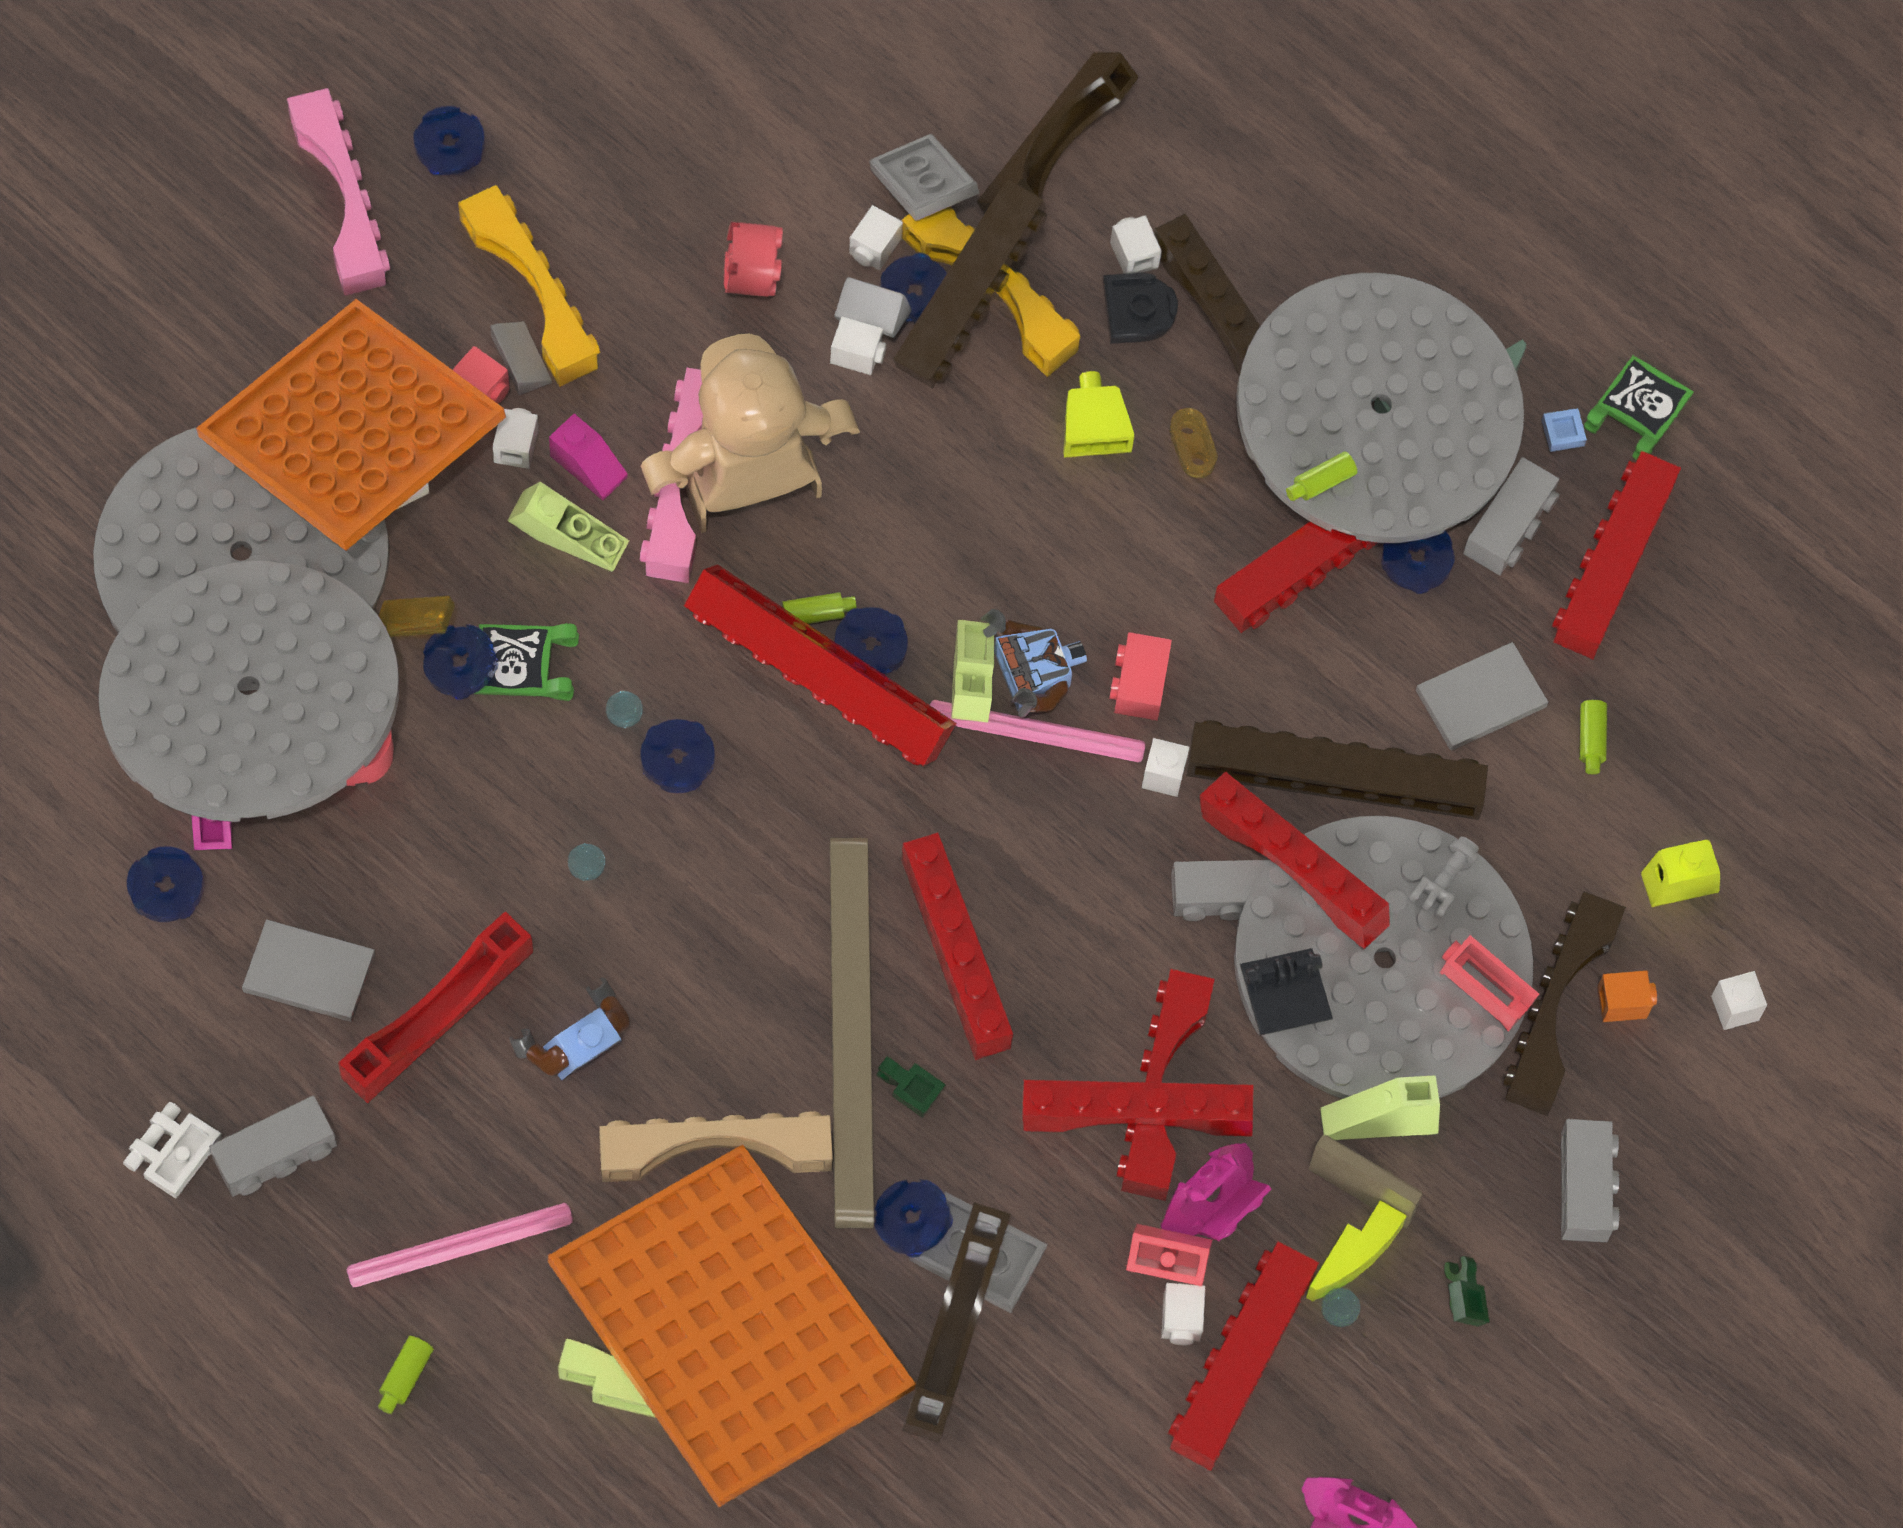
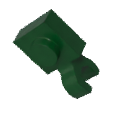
[876,1056,946,1118]
[1444,1256,1490,1327]

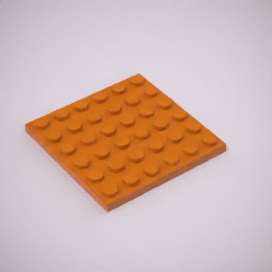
[196,299,506,551]

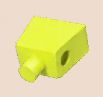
[1063,371,1134,457]
[1641,840,1720,907]

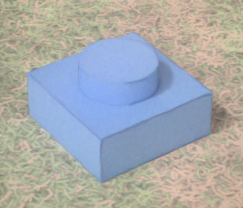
[1541,408,1587,452]

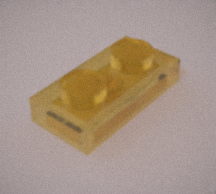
[378,596,455,637]

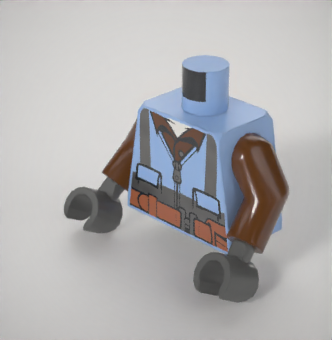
[980,609,1087,717]
[509,977,629,1081]

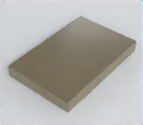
[1308,1134,1423,1228]

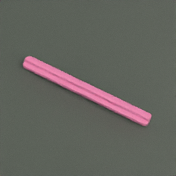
[930,700,1145,762]
[347,1203,573,1287]

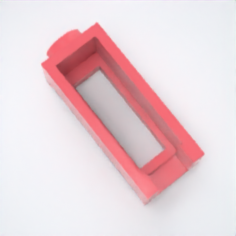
[1440,935,1539,1032]

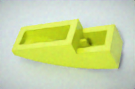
[1306,1200,1407,1302]

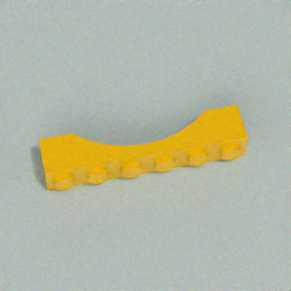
[458,185,600,387]
[902,206,1080,377]

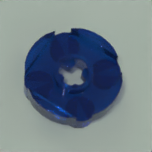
[413,106,485,176]
[880,253,947,325]
[1381,530,1455,594]
[834,607,908,676]
[423,624,499,700]
[641,719,715,793]
[127,846,204,922]
[874,1179,953,1258]

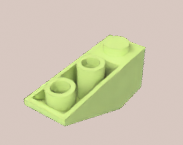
[507,482,629,572]
[1320,1075,1440,1140]

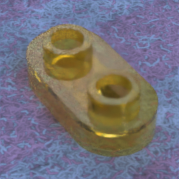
[1169,408,1217,478]

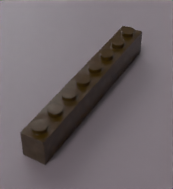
[1186,720,1488,820]

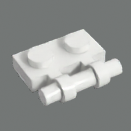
[123,1102,222,1199]

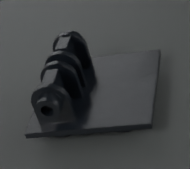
[1240,948,1333,1036]

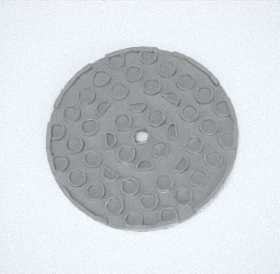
[1236,273,1524,543]
[93,427,389,691]
[99,561,399,822]
[1234,816,1533,1099]

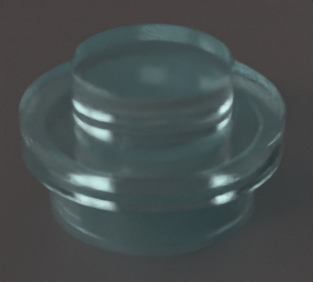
[606,691,643,728]
[568,844,605,881]
[1321,1288,1360,1327]

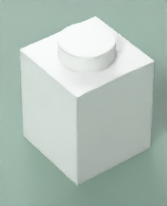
[849,205,903,271]
[1110,215,1161,274]
[830,317,887,375]
[493,408,539,469]
[1142,738,1189,797]
[1711,971,1767,1030]
[1161,1283,1205,1345]

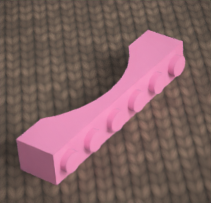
[287,88,390,296]
[640,368,703,583]

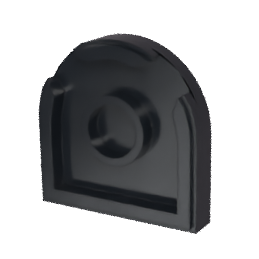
[1102,273,1178,344]

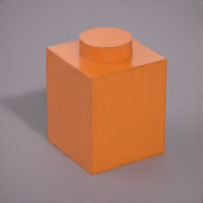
[1597,971,1657,1022]

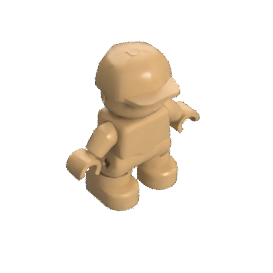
[641,333,860,533]

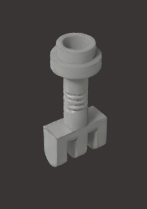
[1409,836,1479,919]

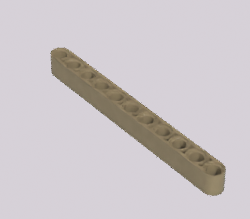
[830,837,874,1229]

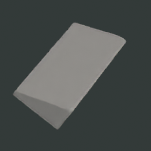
[835,277,912,338]
[490,322,552,395]

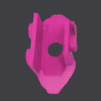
[1161,1143,1271,1241]
[1301,1477,1417,1528]

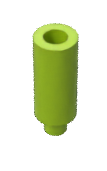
[1286,451,1357,501]
[782,592,857,624]
[1580,700,1607,775]
[378,1336,434,1414]

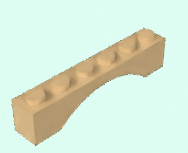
[599,1111,832,1182]

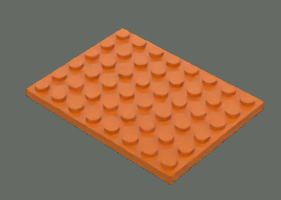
[548,1144,916,1507]

